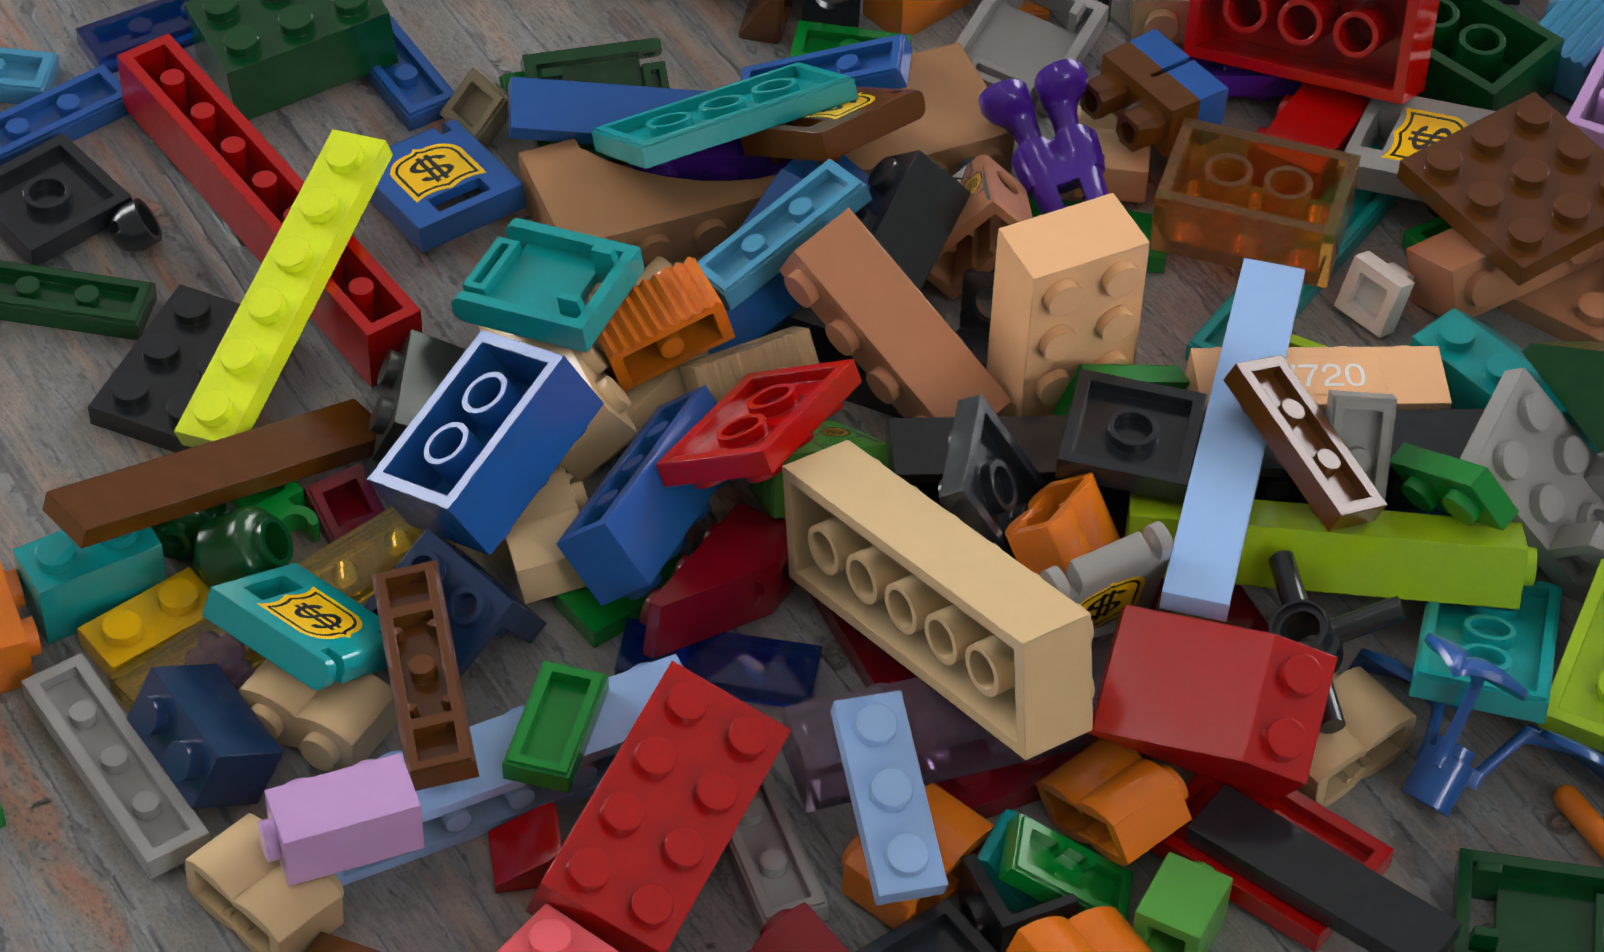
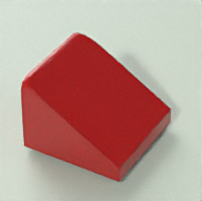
[488,802,562,893]

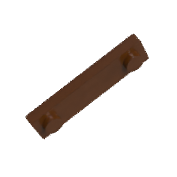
[371,560,480,791]

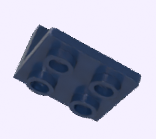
[363,528,547,678]

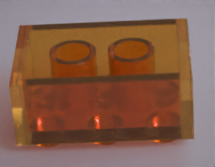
[1150,117,1361,289]

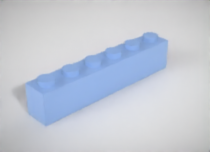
[335,654,683,886]

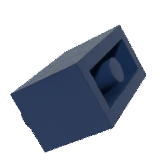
[126,664,284,809]

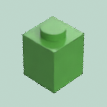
[1133,852,1233,952]

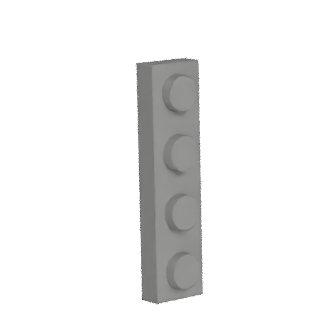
[21,653,211,880]

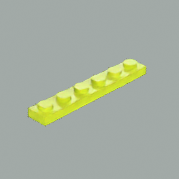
[174,129,393,447]

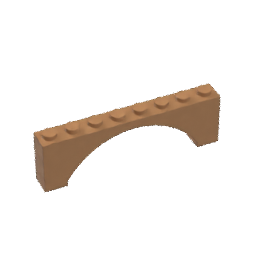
[518,42,1014,268]

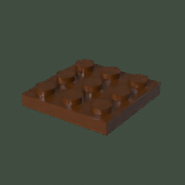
[1397,92,1604,286]

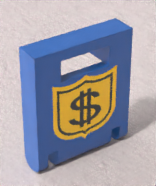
[370,119,526,253]

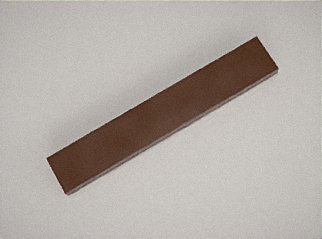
[42,399,377,549]

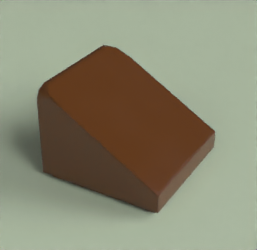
[738,0,792,44]

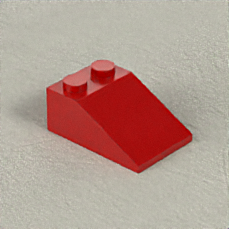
[1088,605,1338,801]

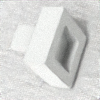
[1334,251,1415,338]

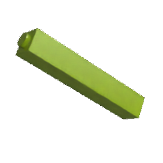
[1124,492,1537,609]

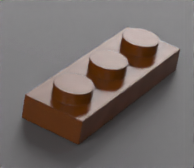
[1223,355,1387,532]

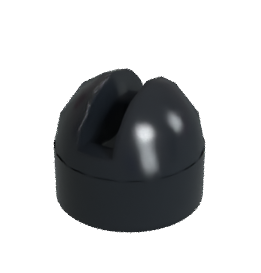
[109,198,162,252]

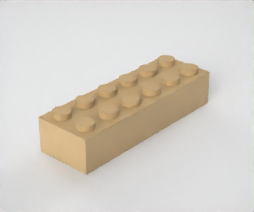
[782,440,1095,760]

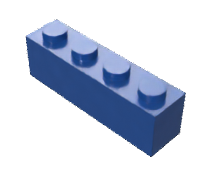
[556,385,731,606]

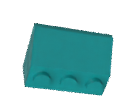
[1410,308,1598,453]

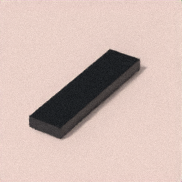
[1185,784,1462,952]

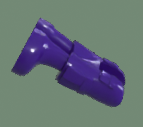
[978,59,1109,215]

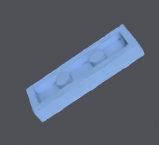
[830,690,948,906]

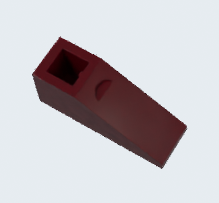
[640,502,797,659]

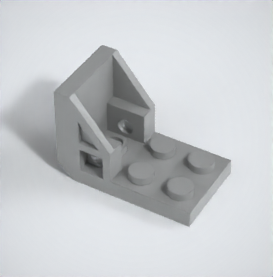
[1460,367,1604,604]

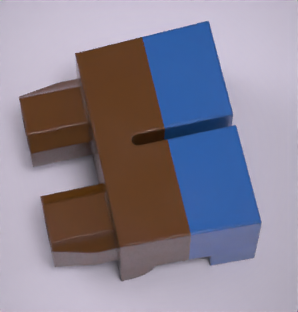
[1080,29,1229,157]

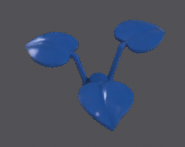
[1348,633,1604,817]

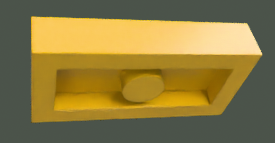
[77,567,219,685]

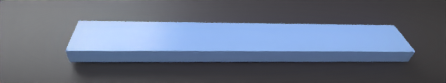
[1159,258,1305,622]

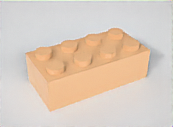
[986,193,1150,416]

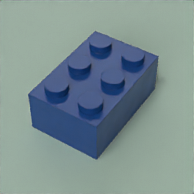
[367,330,604,556]

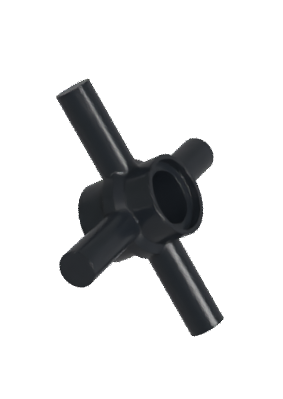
[1268,550,1407,734]

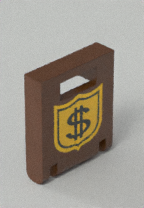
[741,86,926,166]

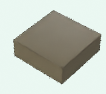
[439,67,508,149]

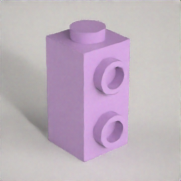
[257,753,424,886]

